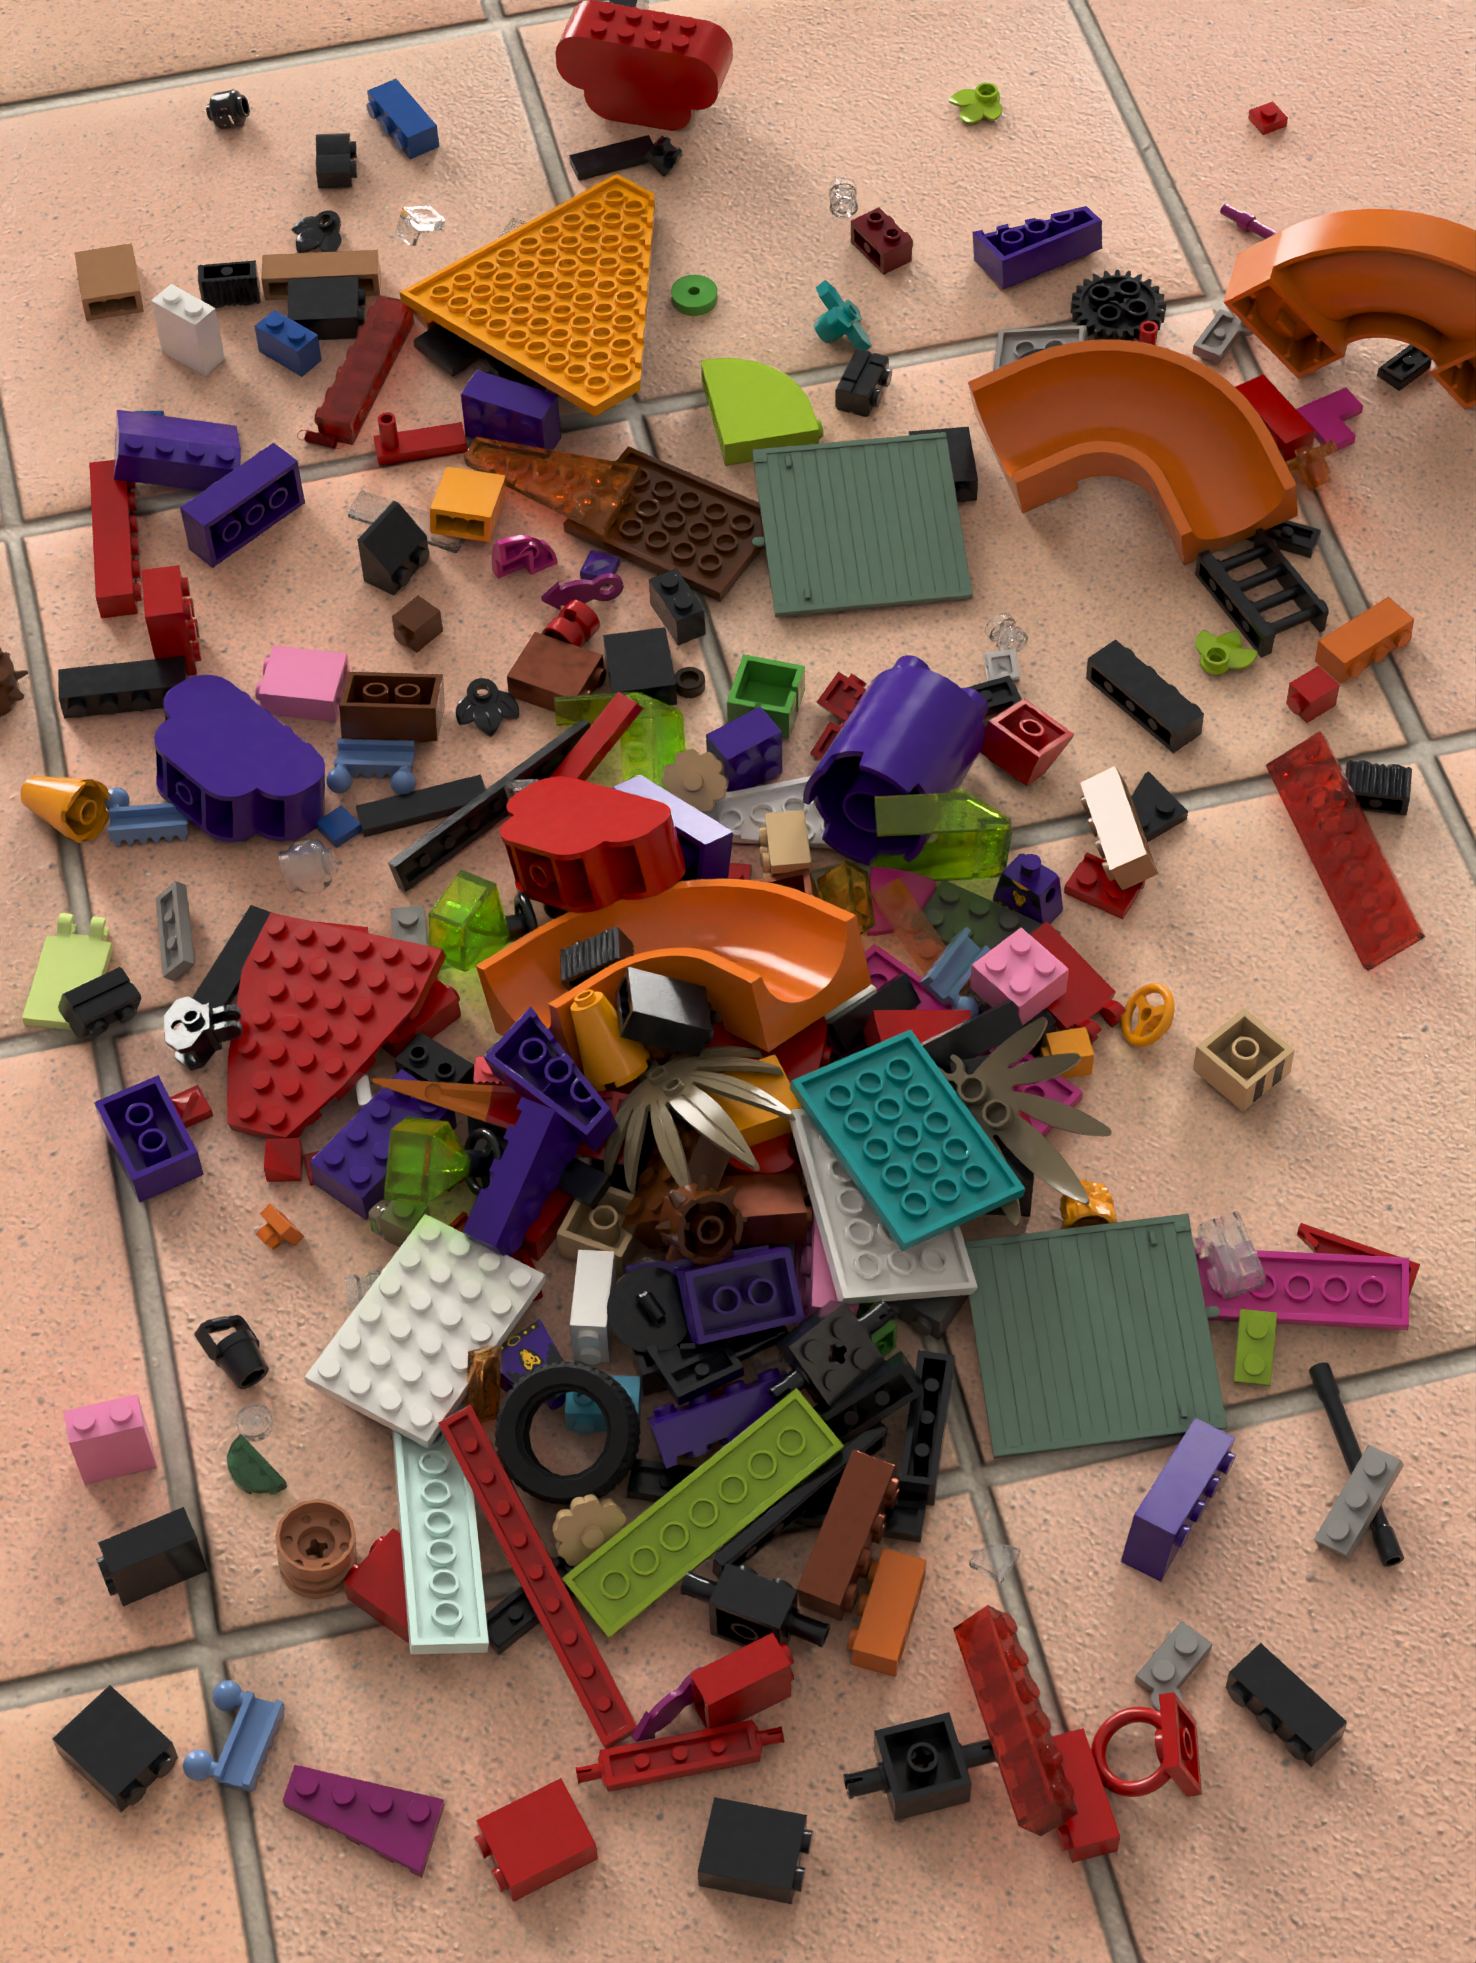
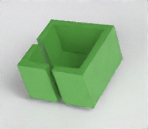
[727,654,805,738]

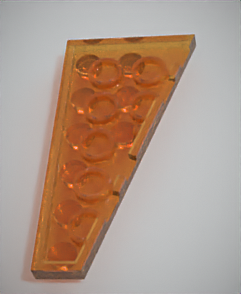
[463,437,641,537]

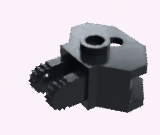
[164,996,242,1071]

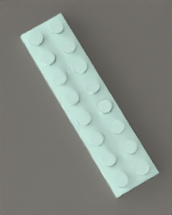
[392,1404,489,1654]

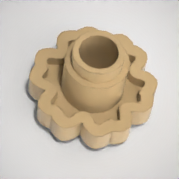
[661,748,729,813]
[552,1494,626,1566]

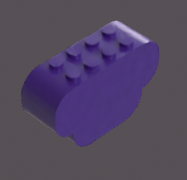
[154,675,325,842]

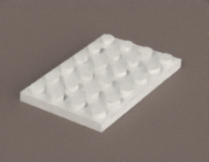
[789,1109,978,1305]
[305,1214,546,1449]

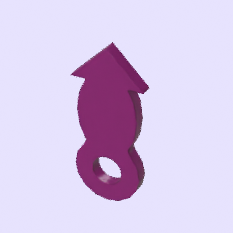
[541,573,624,610]
[631,1667,702,1742]

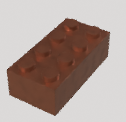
[797,1449,900,1622]

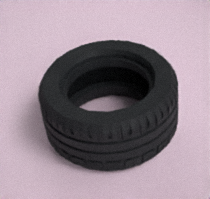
[495,1362,641,1505]

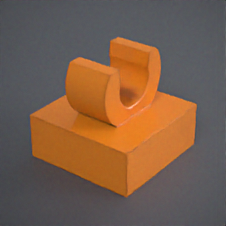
[256,1203,304,1250]

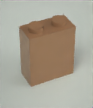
[74,243,144,321]

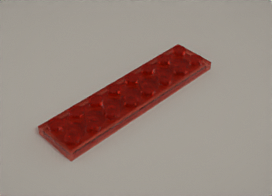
[1265,731,1426,971]

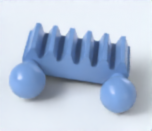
[326,739,416,795]
[105,787,189,846]
[919,926,991,1018]
[183,1680,285,1792]

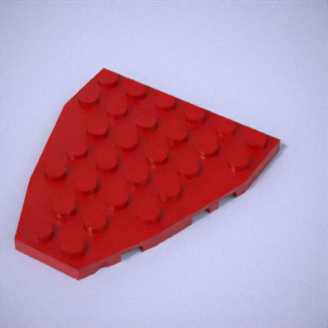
[227,912,446,1139]

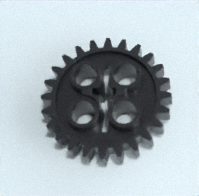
[1070,270,1166,341]

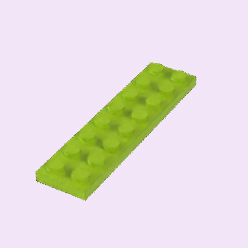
[562,1388,844,1639]

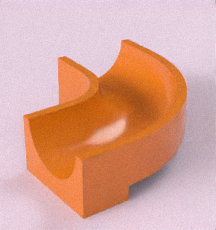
[1223,209,1476,410]
[968,340,1298,566]
[476,879,872,1073]

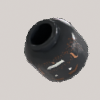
[206,89,250,129]

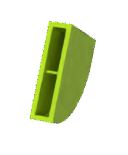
[701,358,824,466]

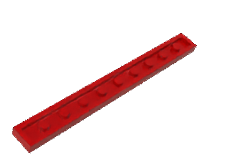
[438,1404,638,1749]

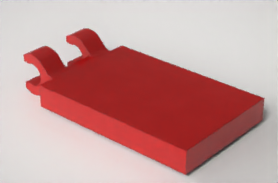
[1030,921,1126,1044]

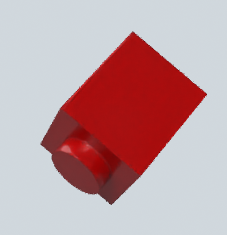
[1286,665,1340,723]

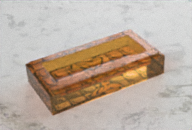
[466,1345,502,1423]

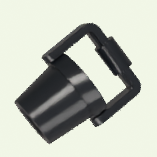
[194,1315,269,1389]

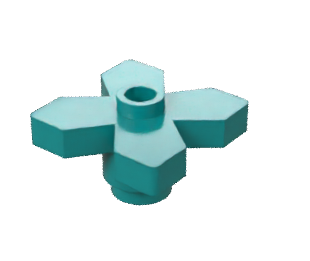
[814,280,872,351]

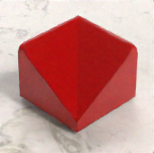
[264,1138,304,1182]

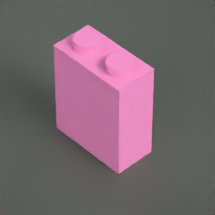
[256,645,350,722]
[64,1394,157,1485]

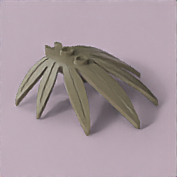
[939,1016,1112,1227]
[604,1046,796,1194]

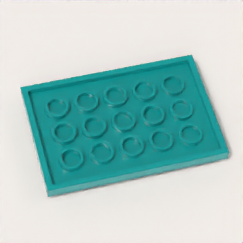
[790,1029,1025,1251]

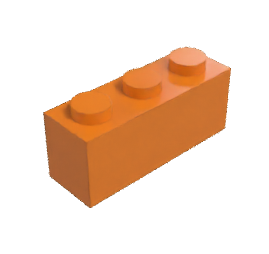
[1315,596,1414,684]
[847,1548,927,1677]

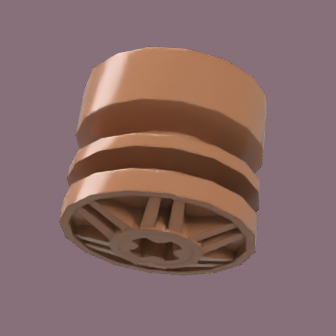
[275,1499,357,1599]

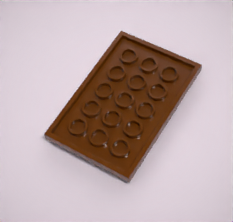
[563,446,764,601]

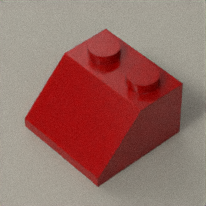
[980,698,1074,786]

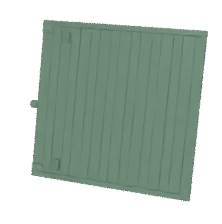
[752,432,973,617]
[964,1213,1227,1459]

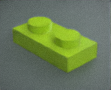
[1234,1309,1277,1386]

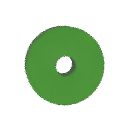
[671,275,718,316]

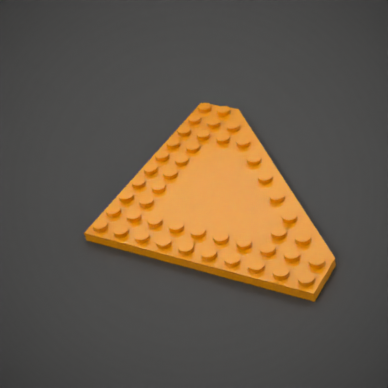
[400,174,655,417]

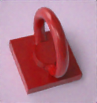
[1091,1692,1202,1797]

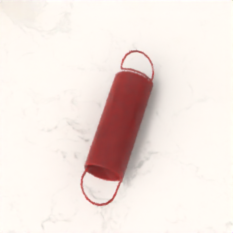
[297,430,345,449]

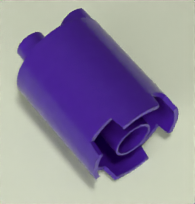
[803,655,988,866]

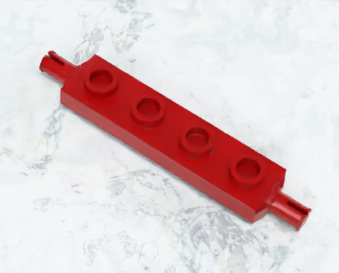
[575,1720,785,1792]

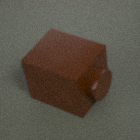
[392,596,443,652]

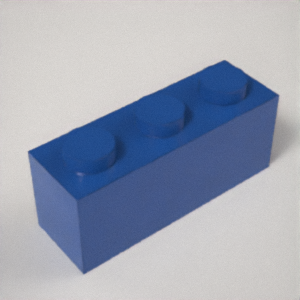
[366,78,439,159]

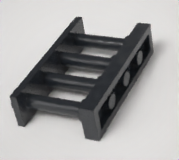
[1195,528,1329,658]

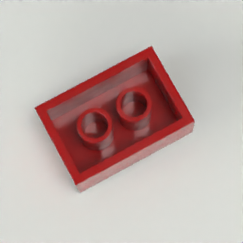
[141,565,202,675]

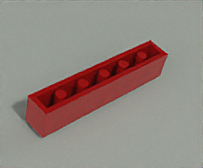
[89,460,143,618]

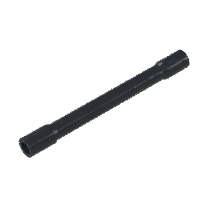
[1309,1362,1404,1567]

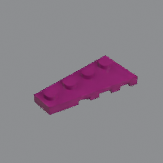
[283,1765,445,1878]

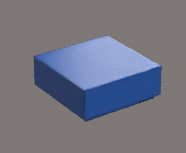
[316,805,362,848]

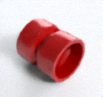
[542,600,600,648]

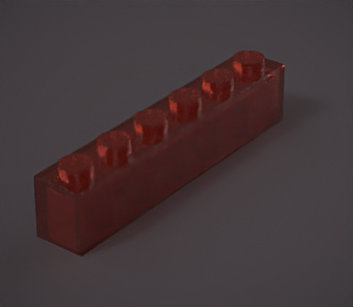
[314,295,414,445]
[953,1605,1078,1837]

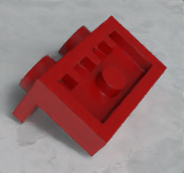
[817,671,867,722]

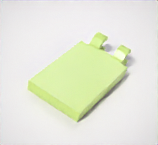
[22,913,114,1030]

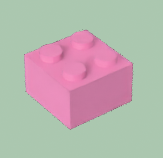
[970,927,1069,1025]

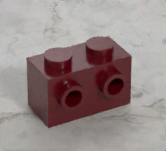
[851,207,913,275]

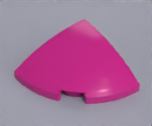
[492,535,558,579]
[868,867,936,936]

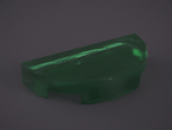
[227,1434,287,1495]

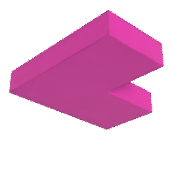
[1296,387,1363,454]

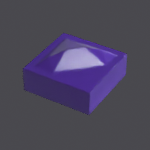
[580,550,620,586]

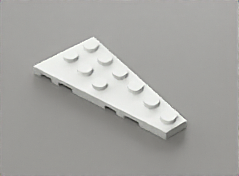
[704,776,832,849]

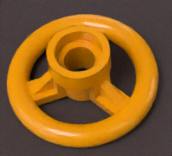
[1121,983,1175,1047]

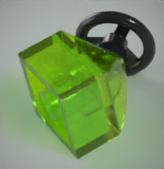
[428,870,538,972]
[384,1116,504,1205]

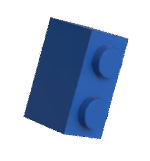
[254,310,322,377]

